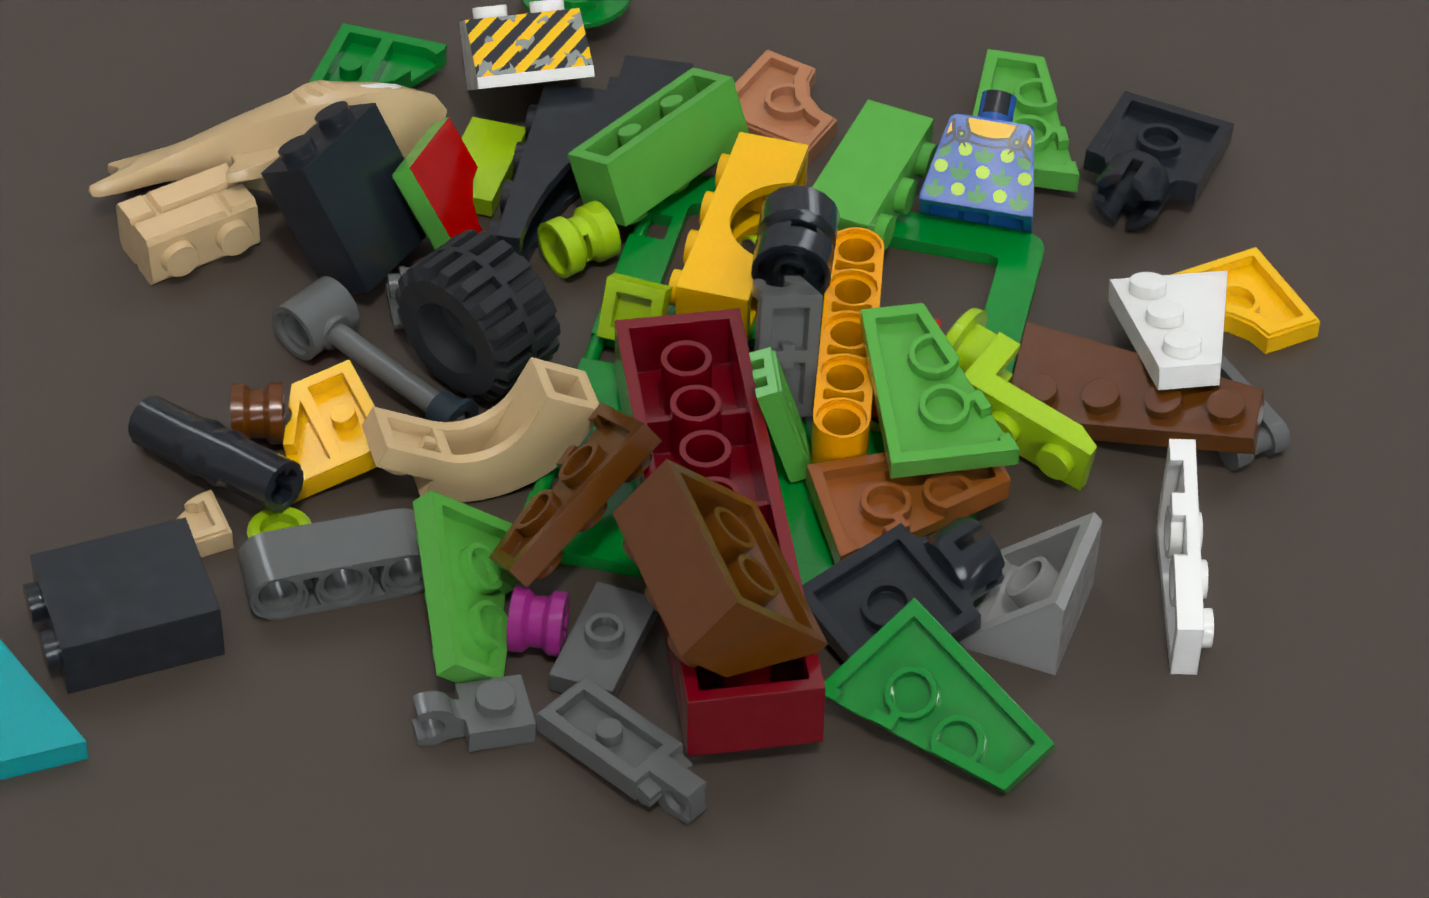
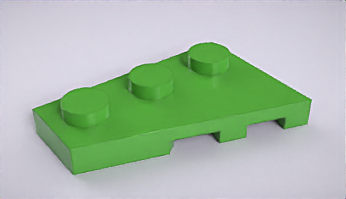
[972,49,1080,193]
[860,303,1020,479]

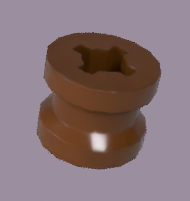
[230,382,286,445]

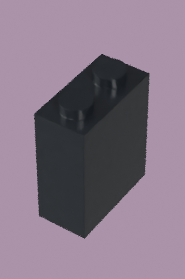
[261,101,427,294]
[23,517,225,694]

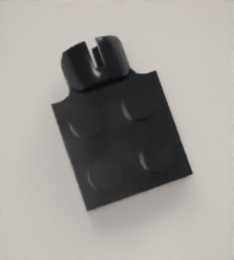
[1083,91,1234,230]
[802,516,1005,663]

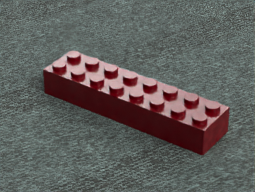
[614,308,826,757]

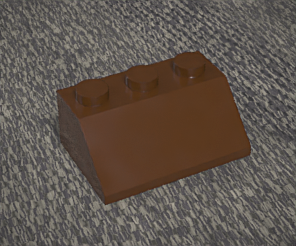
[613,459,828,677]

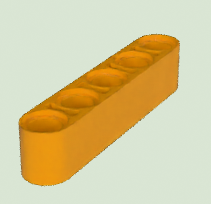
[811,227,884,464]

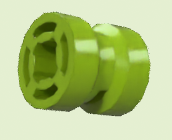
[538,200,621,279]

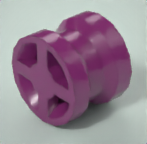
[506,586,570,657]

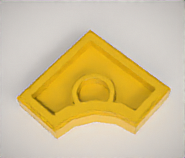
[1171,247,1320,354]

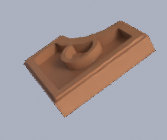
[735,50,838,166]

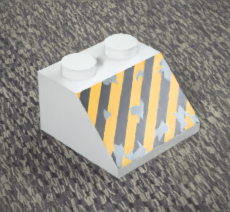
[459,0,595,90]

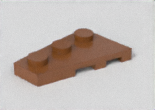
[806,452,1011,564]

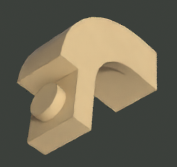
[362,357,599,502]

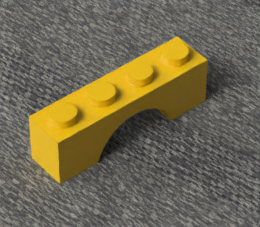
[668,132,809,342]

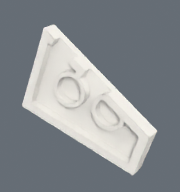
[1155,439,1214,675]

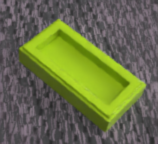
[462,116,527,217]

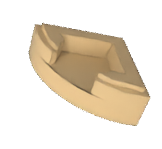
[177,489,234,558]

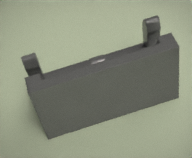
[752,275,823,417]

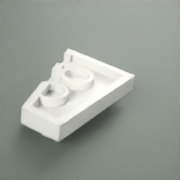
[1108,270,1228,390]

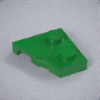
[309,23,447,88]

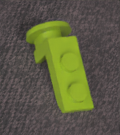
[945,308,1097,491]

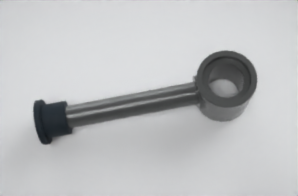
[272,276,479,422]

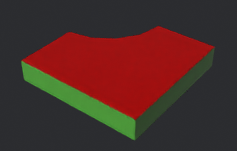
[392,117,482,250]

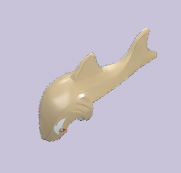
[88,80,447,197]

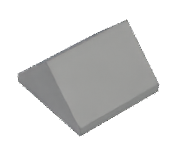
[960,512,1102,675]

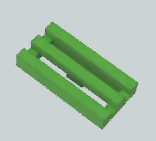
[749,347,812,483]

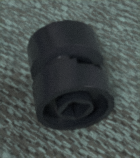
[751,185,840,295]

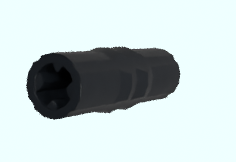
[128,396,304,512]

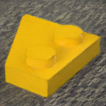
[283,360,376,504]

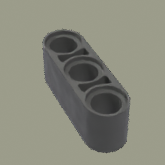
[238,508,425,620]

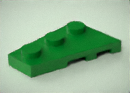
[824,597,1057,795]

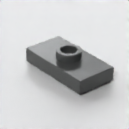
[549,582,659,698]

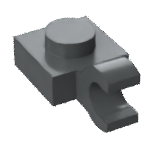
[412,674,536,752]

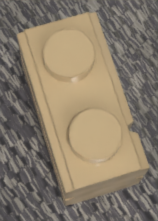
[116,163,261,285]

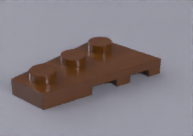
[489,402,662,588]

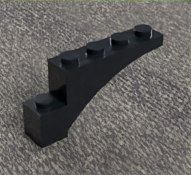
[488,55,694,262]

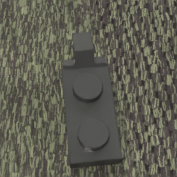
[536,677,707,825]

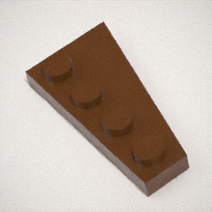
[1011,322,1265,455]

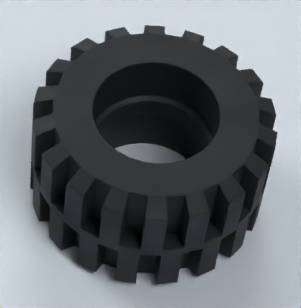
[395,229,561,403]

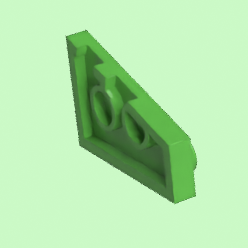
[413,490,516,683]

